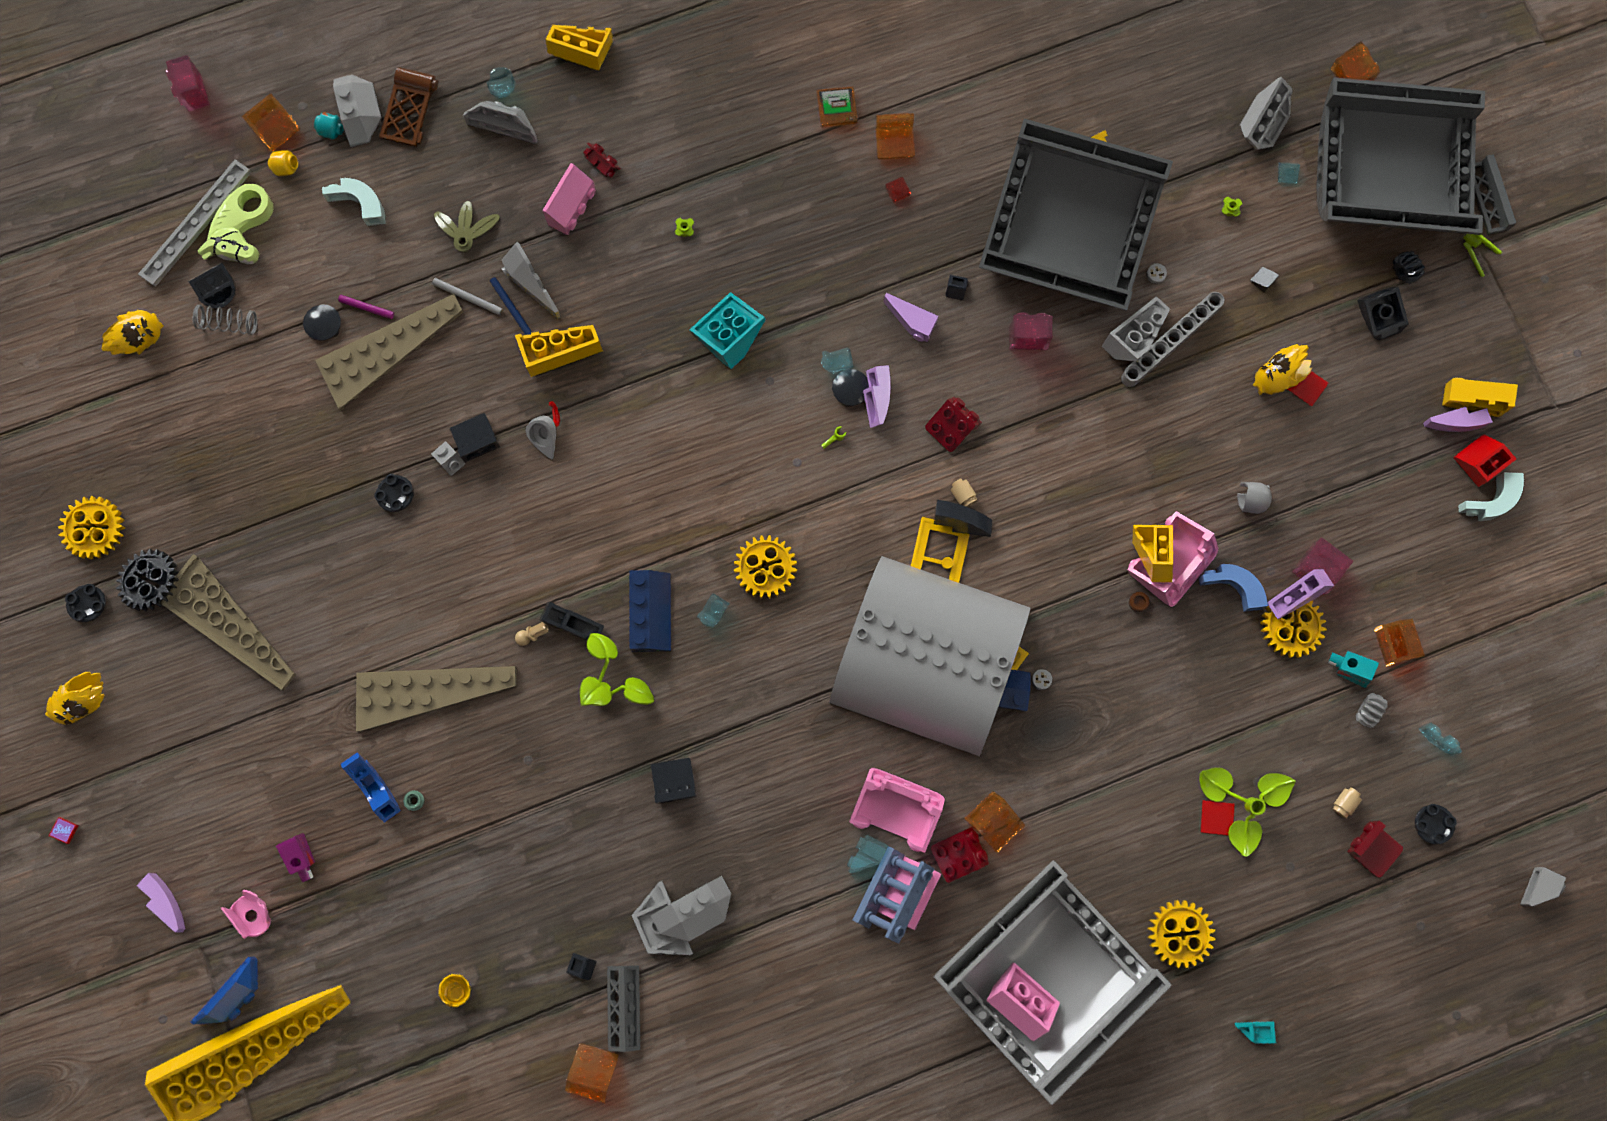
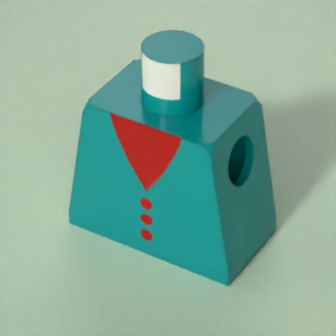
[1328,651,1379,688]

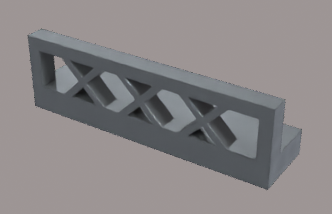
[1474,154,1516,235]
[607,965,640,1052]

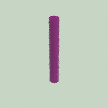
[338,295,394,319]

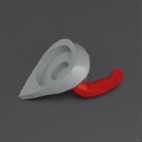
[526,401,560,460]

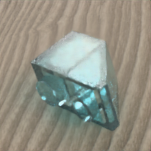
[847,835,888,874]

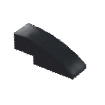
[934,500,992,537]
[539,602,604,640]

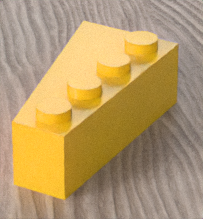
[515,325,603,377]

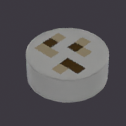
[1147,264,1167,284]
[1031,669,1052,690]

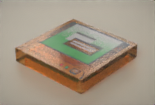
[817,86,858,127]

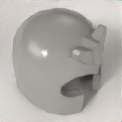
[1237,482,1272,514]

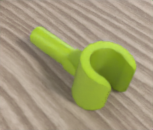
[821,426,846,449]

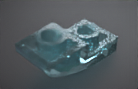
[1418,722,1462,755]

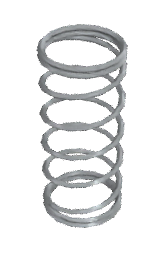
[192,305,257,335]

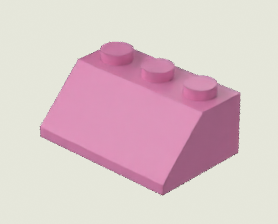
[543,163,596,235]
[878,856,941,930]
[987,962,1060,1041]

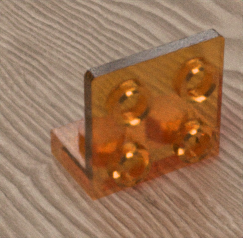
[875,113,915,159]
[964,791,1025,852]
[565,1043,619,1103]

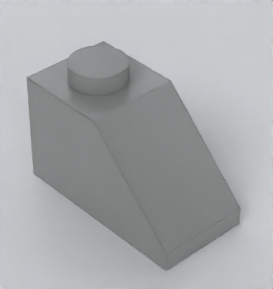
[1521,867,1566,906]

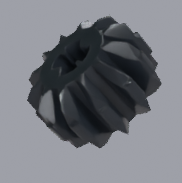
[1392,251,1425,284]

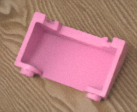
[1127,511,1218,607]
[849,768,945,853]

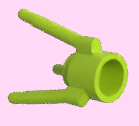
[1463,234,1502,277]

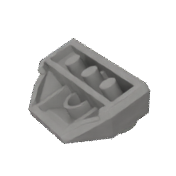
[333,75,381,147]
[1240,77,1293,149]
[463,101,538,144]
[651,876,731,942]

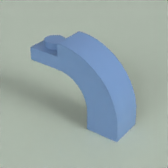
[1199,564,1268,612]

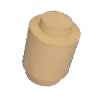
[951,479,978,507]
[1333,788,1362,819]

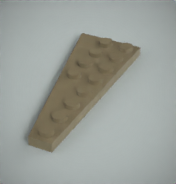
[315,294,463,410]
[161,554,296,691]
[356,666,517,732]

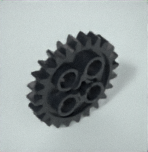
[116,549,179,612]

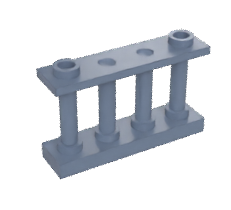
[853,846,935,944]

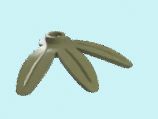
[434,201,500,252]

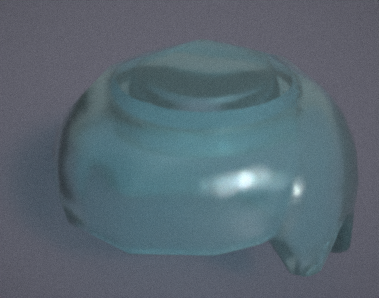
[487,67,516,98]

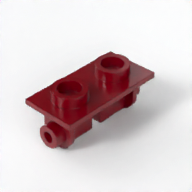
[583,143,621,178]

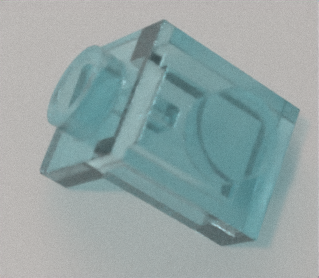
[821,348,854,373]
[697,593,730,627]

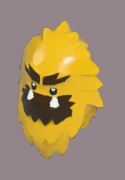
[101,310,164,355]
[1253,344,1312,395]
[45,672,104,725]

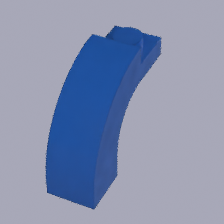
[341,752,401,823]

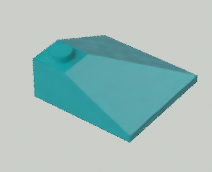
[689,292,766,369]

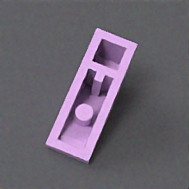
[884,293,938,342]
[1267,569,1334,619]

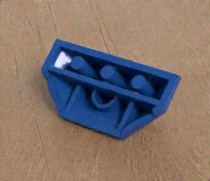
[190,956,258,1025]

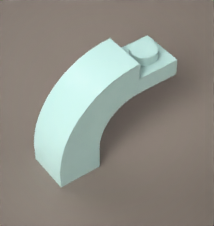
[322,178,386,226]
[1459,472,1524,521]

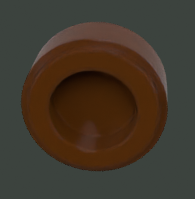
[1129,592,1150,612]

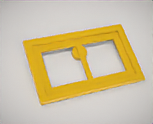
[911,517,970,583]

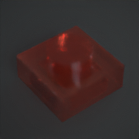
[885,177,911,203]

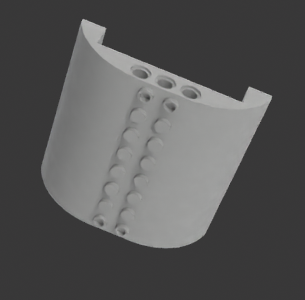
[829,556,1030,756]
[934,860,1171,1105]

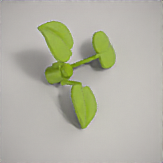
[580,633,654,706]
[1199,768,1296,857]

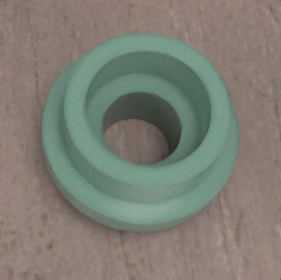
[404,791,424,811]

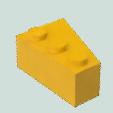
[546,25,613,71]
[1442,378,1518,417]
[1132,525,1173,582]

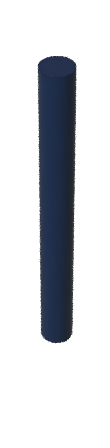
[490,277,533,335]

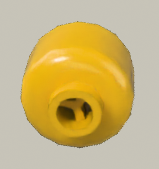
[268,150,298,176]

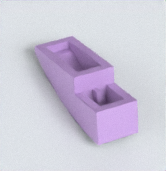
[863,365,890,428]
[1423,407,1492,432]
[137,873,185,932]

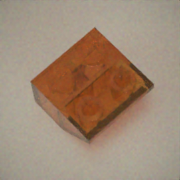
[1331,41,1380,81]
[241,93,300,152]
[1374,618,1425,666]

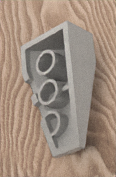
[501,242,561,319]
[1102,296,1170,361]

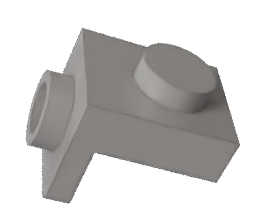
[431,441,465,476]

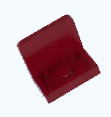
[925,397,982,452]
[1347,820,1403,878]
[931,827,989,883]

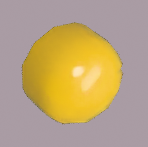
[439,974,471,1007]

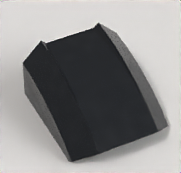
[1357,287,1409,341]

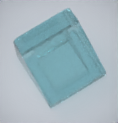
[1278,162,1300,184]

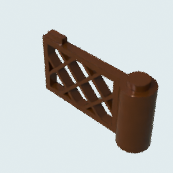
[379,67,438,147]

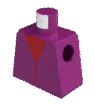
[276,833,315,882]

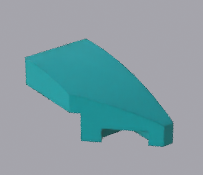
[1235,1021,1276,1043]

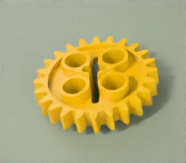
[58,496,125,560]
[734,535,797,599]
[1260,600,1327,658]
[1147,900,1215,968]

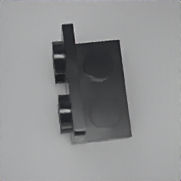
[450,413,500,463]
[651,758,697,804]

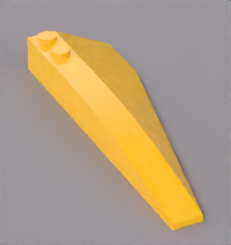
[145,985,351,1121]

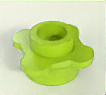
[1222,197,1242,217]
[675,218,694,237]

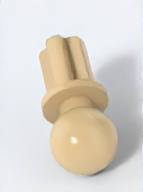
[515,622,549,646]

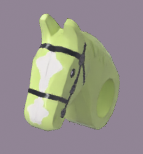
[198,184,273,264]

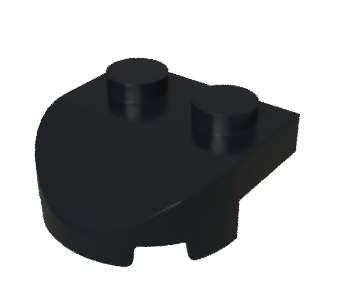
[188,263,236,308]

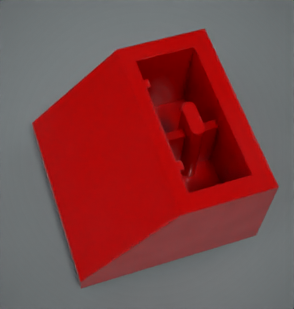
[1453,434,1516,487]

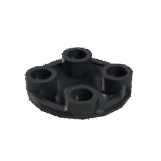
[303,304,341,341]
[832,369,869,407]
[374,474,414,512]
[65,584,106,623]
[1415,804,1457,844]

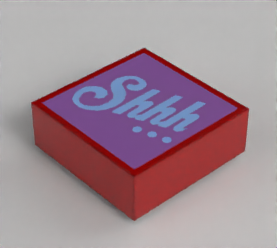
[49,817,79,844]

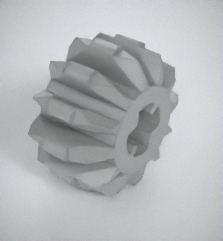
[1356,693,1387,728]

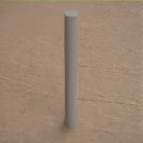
[432,278,503,316]

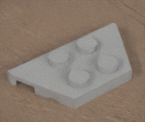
[632,881,694,955]

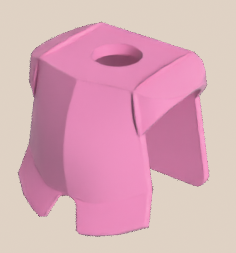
[221,890,271,939]

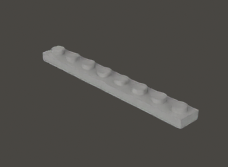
[139,159,252,287]

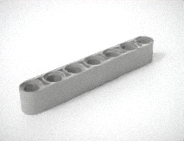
[1121,292,1224,387]

